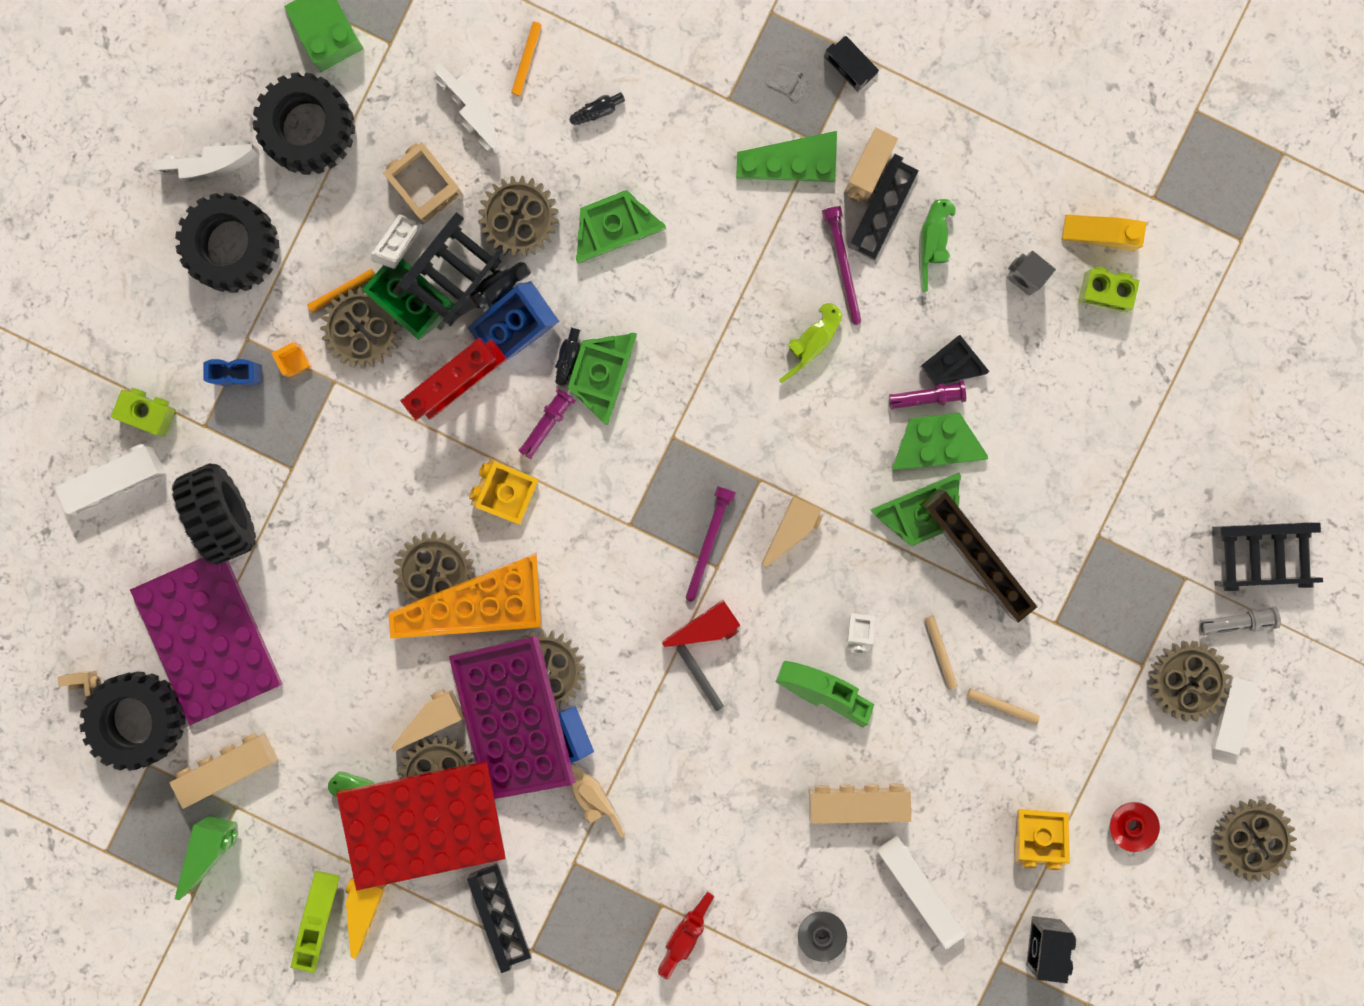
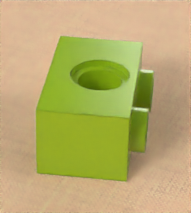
[111,387,176,437]

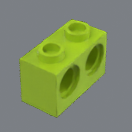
[1078,267,1140,312]

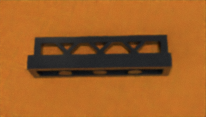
[848,154,919,260]
[467,864,532,973]

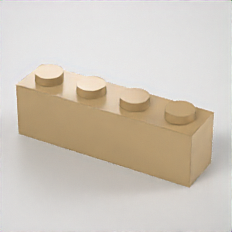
[169,733,278,809]
[809,784,911,824]

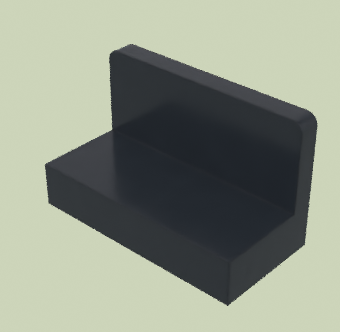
[824,36,879,92]

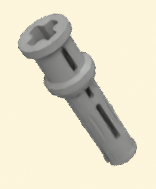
[1200,606,1281,636]

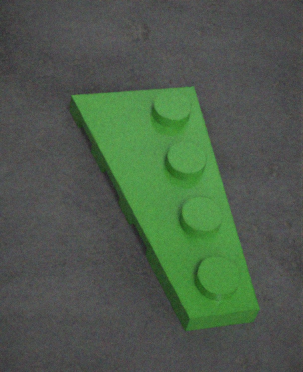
[736,131,837,182]

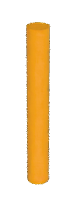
[511,22,542,96]
[307,268,375,313]

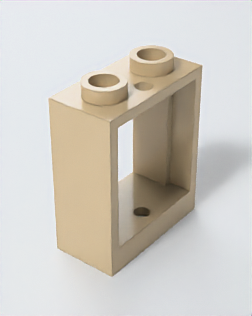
[844,127,898,203]
[383,142,463,224]

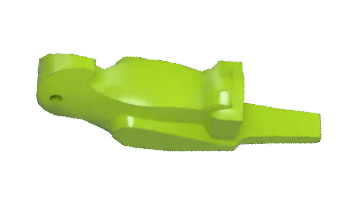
[779,303,843,383]

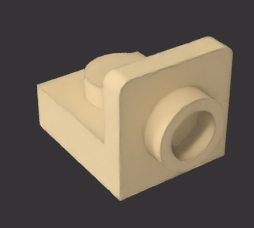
[58,670,101,698]

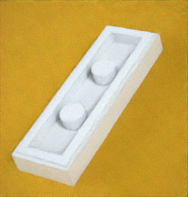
[371,214,422,269]
[1212,676,1257,755]

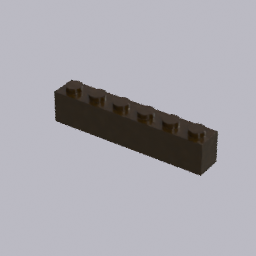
[920,489,1038,623]

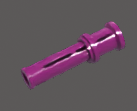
[889,380,966,410]
[518,388,576,460]

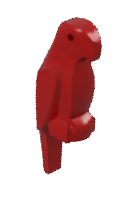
[658,891,714,980]

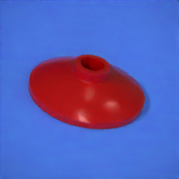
[1109,802,1160,852]

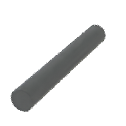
[676,645,724,711]

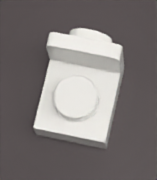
[845,613,875,654]

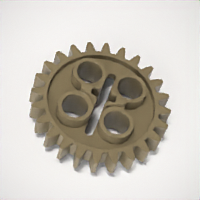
[478,176,559,258]
[320,287,403,369]
[393,531,475,602]
[521,630,586,709]
[1148,640,1232,722]
[398,735,476,779]
[1212,799,1297,882]

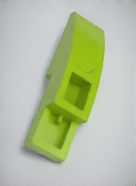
[290,870,340,973]

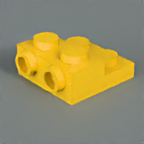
[469,459,539,525]
[1015,809,1070,870]

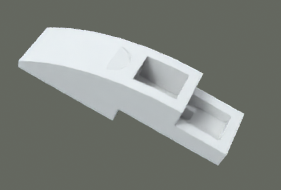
[432,62,499,154]
[153,141,259,183]

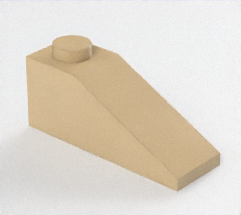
[761,497,823,567]
[391,689,464,752]

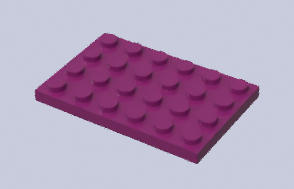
[130,557,283,725]
[449,635,576,799]

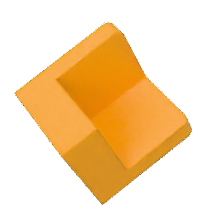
[271,342,312,378]

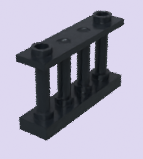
[392,212,503,331]
[1212,522,1323,591]

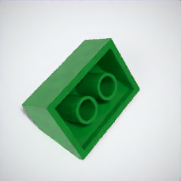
[362,258,455,340]

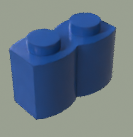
[203,359,262,386]

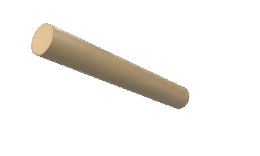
[925,615,958,689]
[967,688,1040,725]

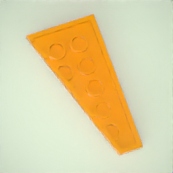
[388,553,541,639]

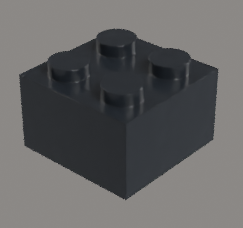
[1026,916,1076,984]

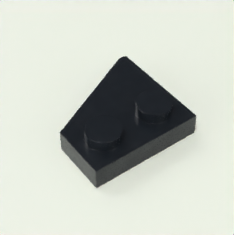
[920,335,990,386]

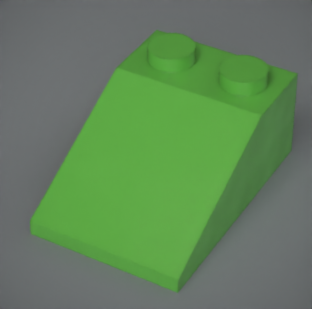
[284,0,364,72]
[175,815,239,900]

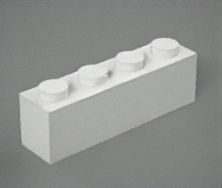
[54,444,166,515]

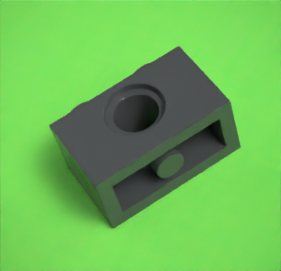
[1006,250,1056,296]

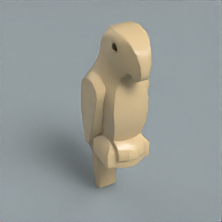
[571,763,625,838]

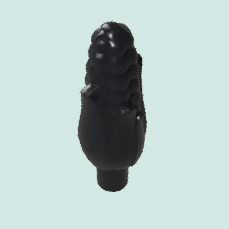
[569,92,625,125]
[555,327,581,386]

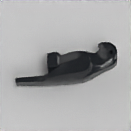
[456,262,531,318]

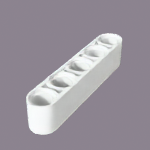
[877,835,967,950]

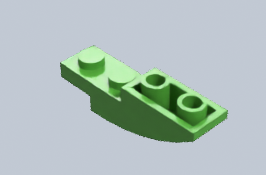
[775,660,874,728]

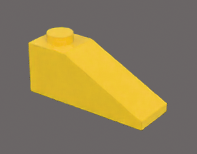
[1061,215,1147,252]
[345,878,387,959]

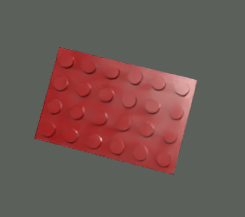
[336,761,506,891]

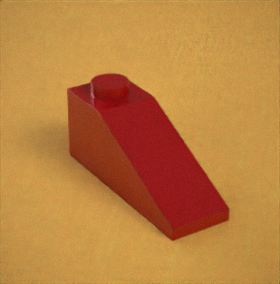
[662,600,741,647]

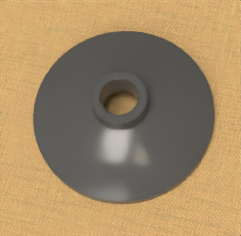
[798,911,847,962]

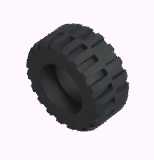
[253,72,355,175]
[175,193,279,293]
[172,463,256,565]
[79,671,186,771]

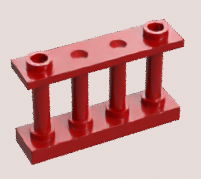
[400,338,508,421]

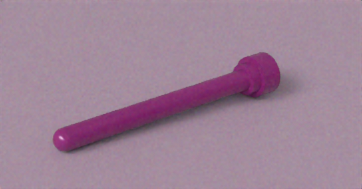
[822,206,861,325]
[686,486,736,602]

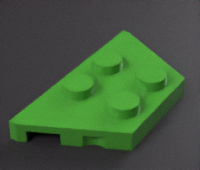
[576,190,666,264]
[568,333,637,425]
[892,413,988,470]
[870,473,961,546]

